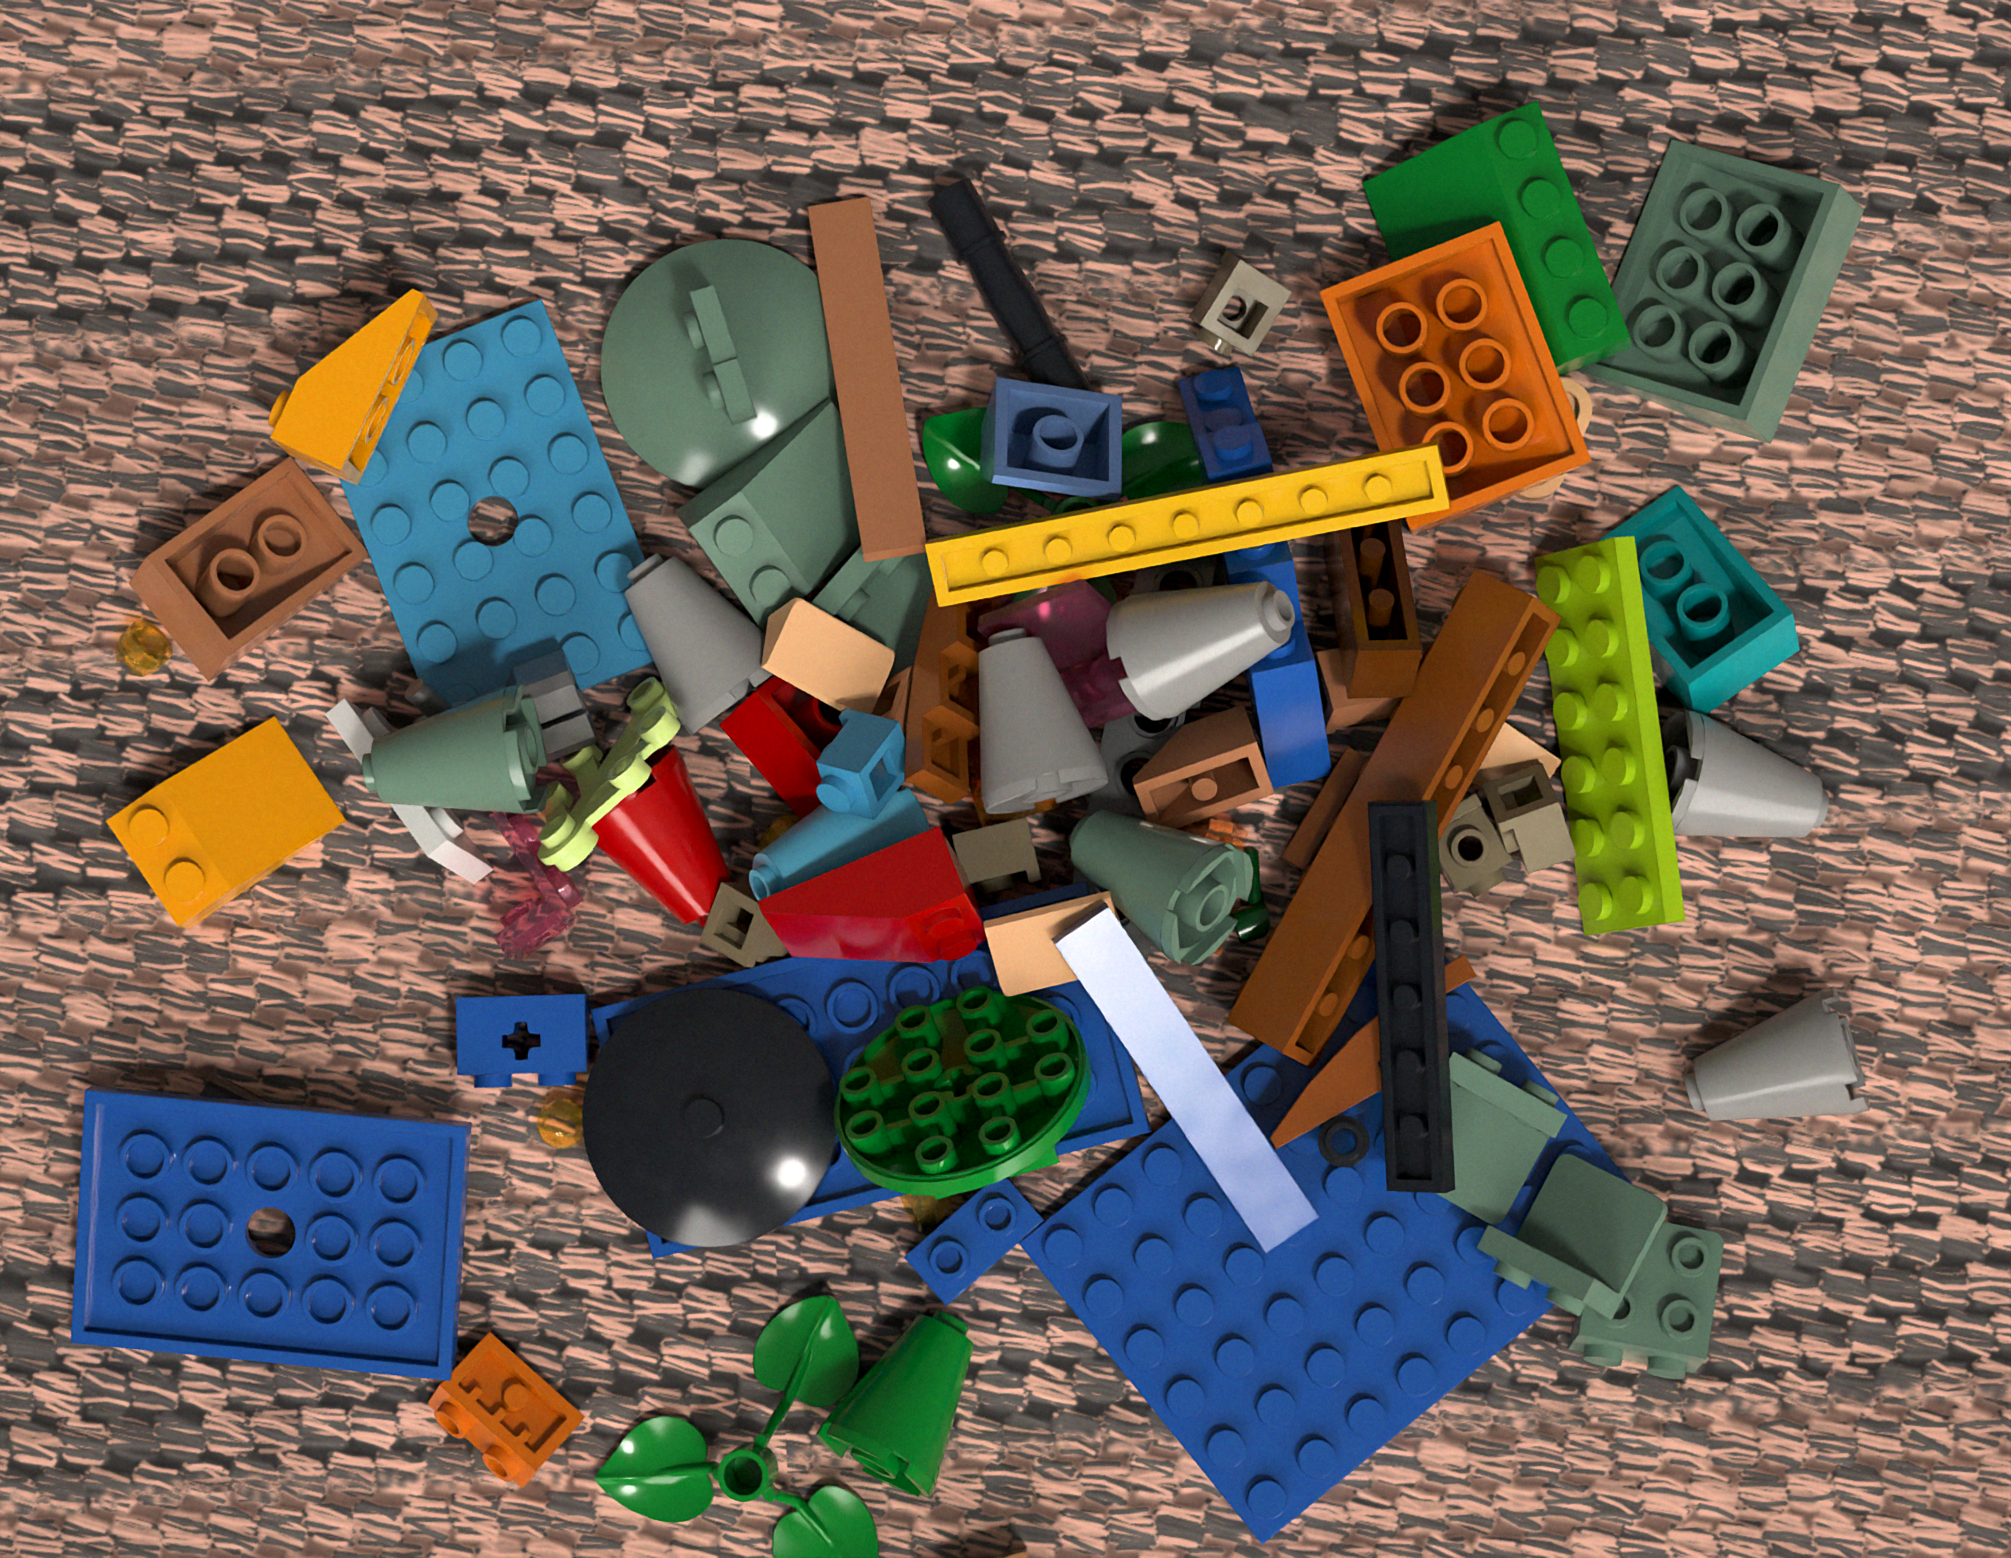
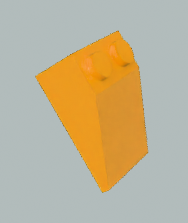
[268,289,439,486]
[106,716,347,929]

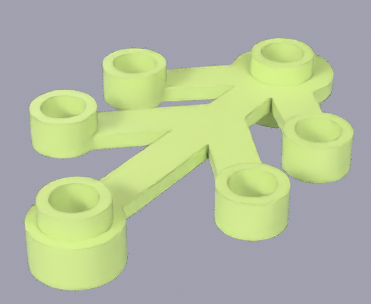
[536,677,681,872]

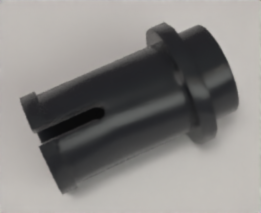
[1318,1116,1370,1167]

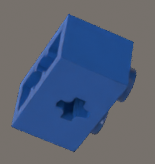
[456,994,591,1088]
[904,1178,1044,1306]

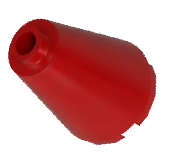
[591,744,733,927]

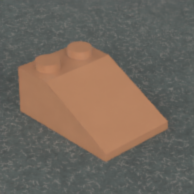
[129,456,369,682]

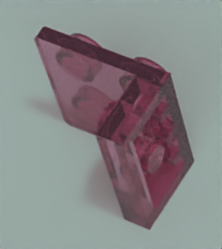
[977,579,1138,729]
[489,812,584,963]

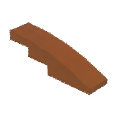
[904,584,1002,805]
[1267,954,1477,1149]

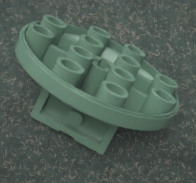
[600,239,840,491]

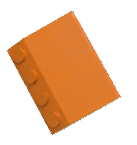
[1319,221,1592,536]

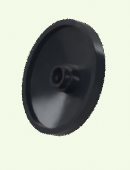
[582,988,839,1247]

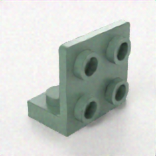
[810,545,933,680]

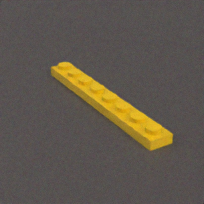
[925,440,1451,607]

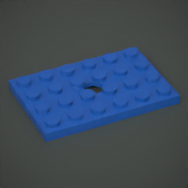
[71,1086,472,1381]

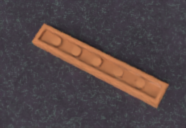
[807,196,927,562]

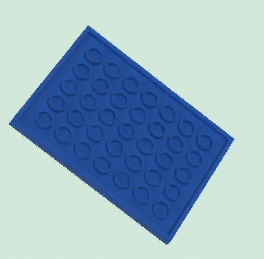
[1019,955,1632,1545]

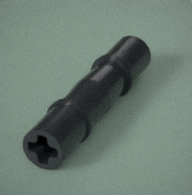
[926,178,1095,392]

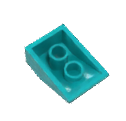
[1596,485,1800,715]

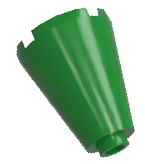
[816,1310,974,1497]

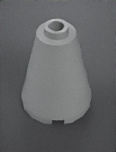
[624,553,774,736]
[1106,581,1295,720]
[978,628,1109,814]
[1660,709,1829,838]
[1684,986,1870,1121]

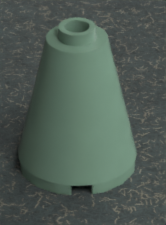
[362,684,548,814]
[1070,810,1253,965]

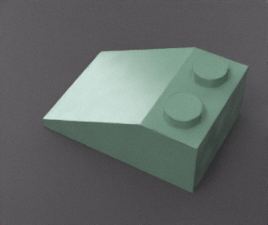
[674,399,861,628]

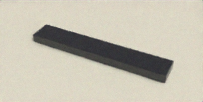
[1368,800,1455,1193]

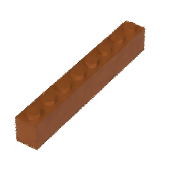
[1226,569,1562,1069]

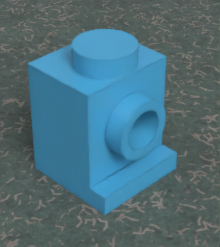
[816,708,906,820]

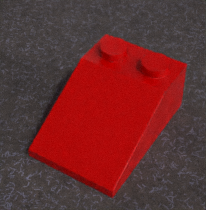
[757,826,987,963]

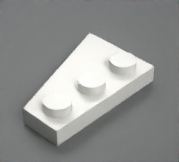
[325,698,494,884]

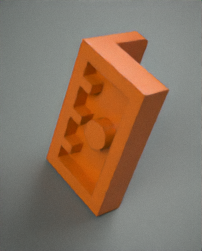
[428,1331,585,1488]

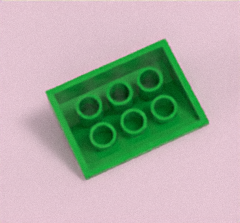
[1362,101,1632,376]

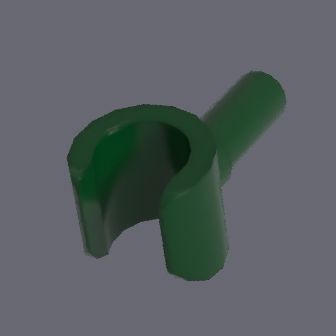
[1230,850,1270,944]

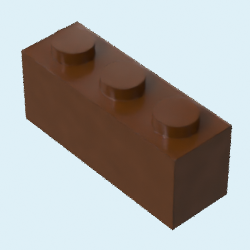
[1323,519,1423,699]

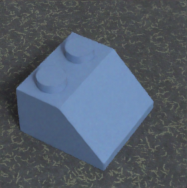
[980,377,1122,502]

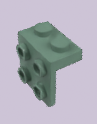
[1435,1047,1568,1224]
[1477,1154,1668,1320]
[1568,1222,1724,1379]

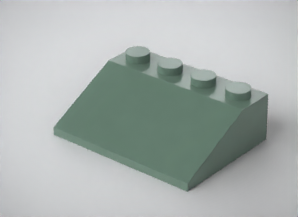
[1578,139,1864,444]

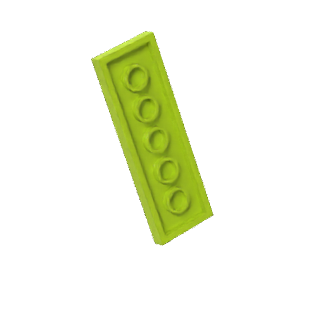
[1534,536,1686,936]

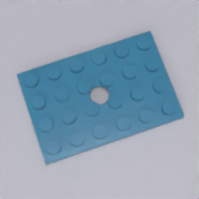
[339,299,654,704]

